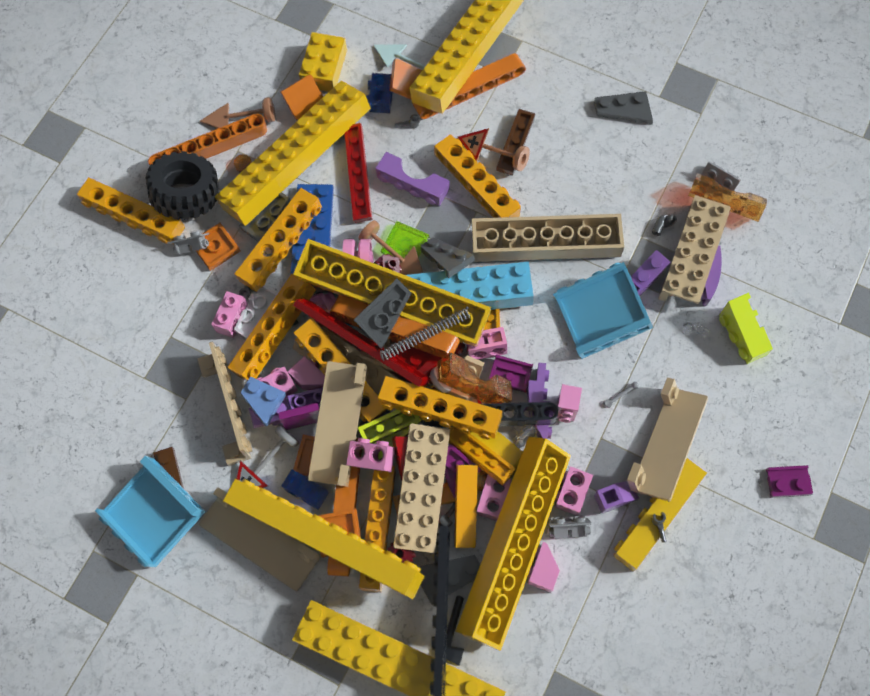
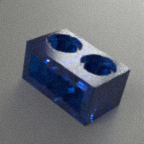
[366,73,393,114]
[281,469,329,510]

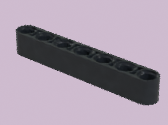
[420,402,559,428]

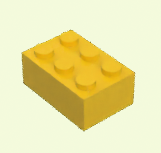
[299,32,347,92]

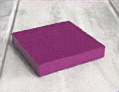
[278,403,320,430]

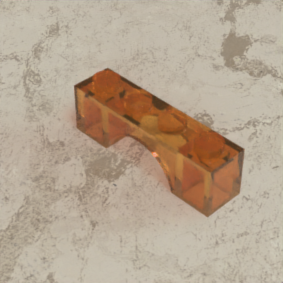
[688,173,767,222]
[437,352,512,404]

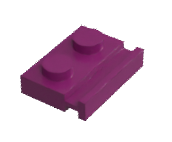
[488,355,533,393]
[766,465,813,498]

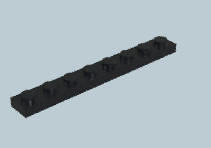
[430,526,450,696]

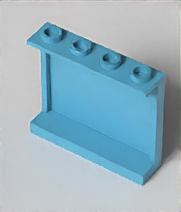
[553,262,653,359]
[95,456,206,567]

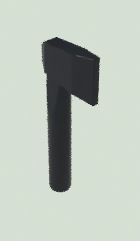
[446,595,464,666]

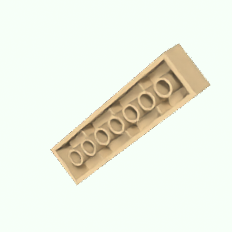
[472,214,624,262]

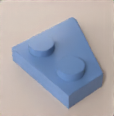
[241,377,286,427]

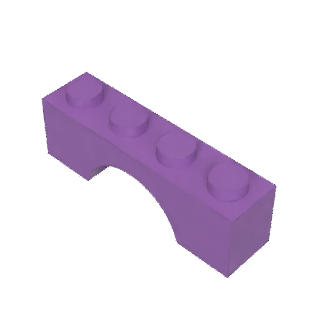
[376,152,450,206]

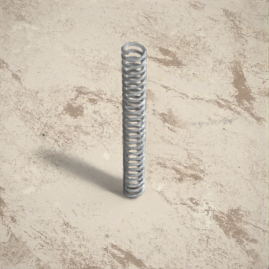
[380,307,470,361]

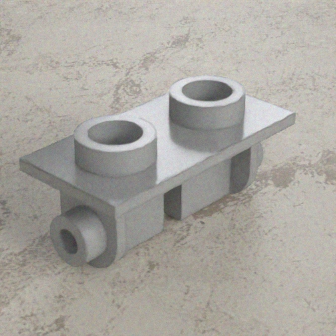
[701,162,741,194]
[168,231,209,255]
[548,515,591,539]

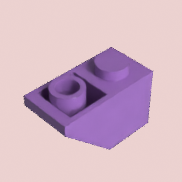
[594,481,639,514]

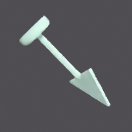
[374,44,430,69]

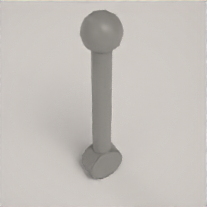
[604,382,639,408]

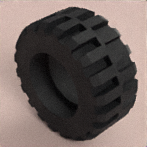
[145,151,219,220]

